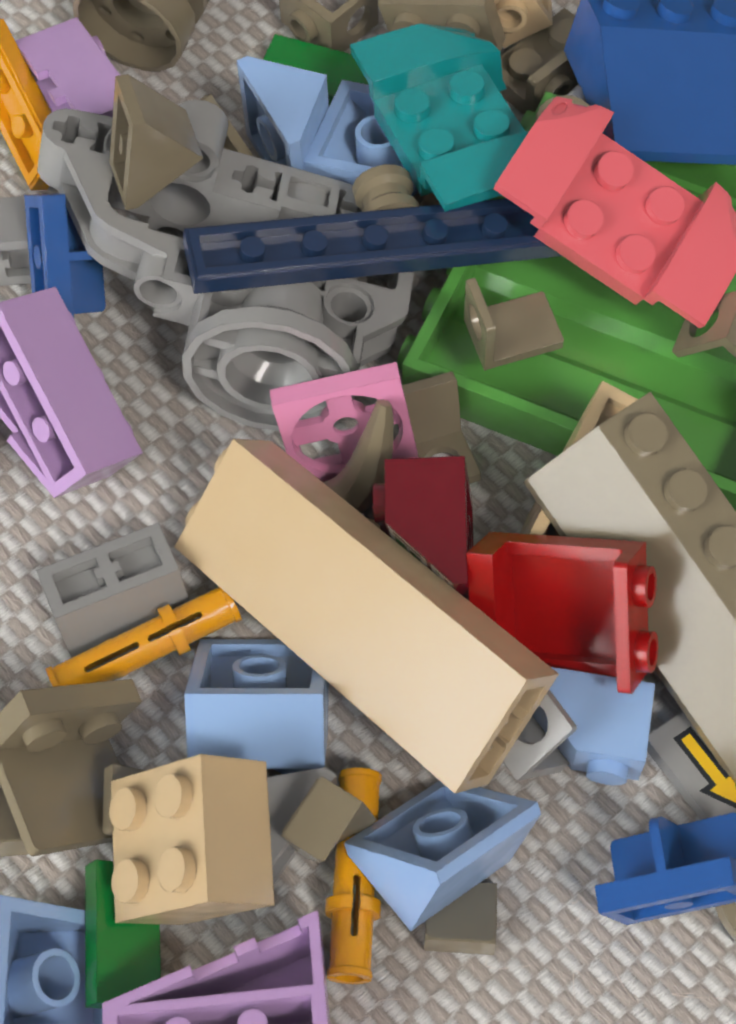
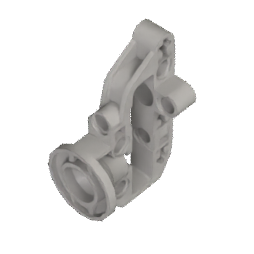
[37,99,414,431]

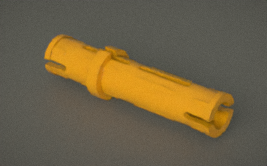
[45,586,242,687]
[325,767,382,984]

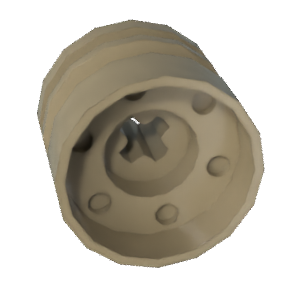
[73,0,209,72]

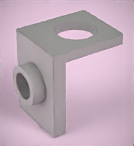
[502,690,577,781]

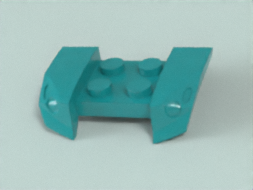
[350,23,529,212]

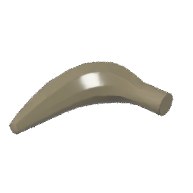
[323,399,394,513]

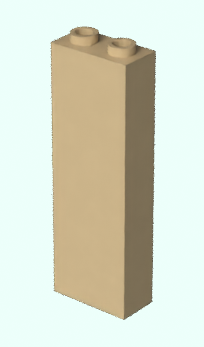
[174,439,559,794]

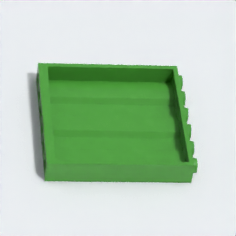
[397,91,736,511]

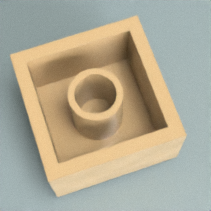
[109,754,275,925]

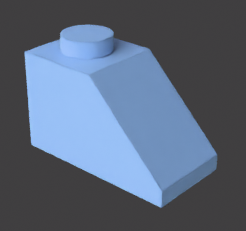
[533,667,655,785]

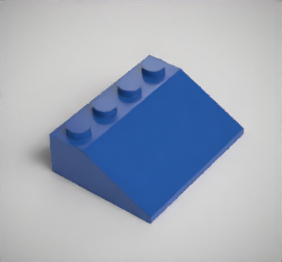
[564,0,736,165]

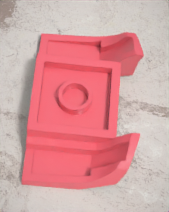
[493,96,736,328]

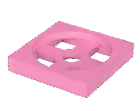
[270,362,419,482]

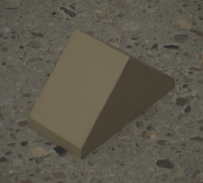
[109,74,203,210]

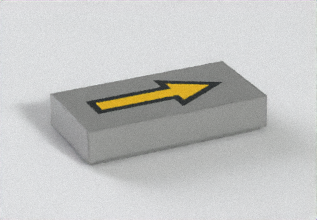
[647,711,736,820]

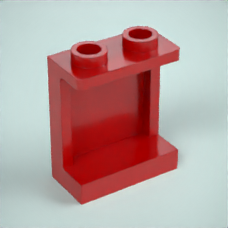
[466,532,658,694]

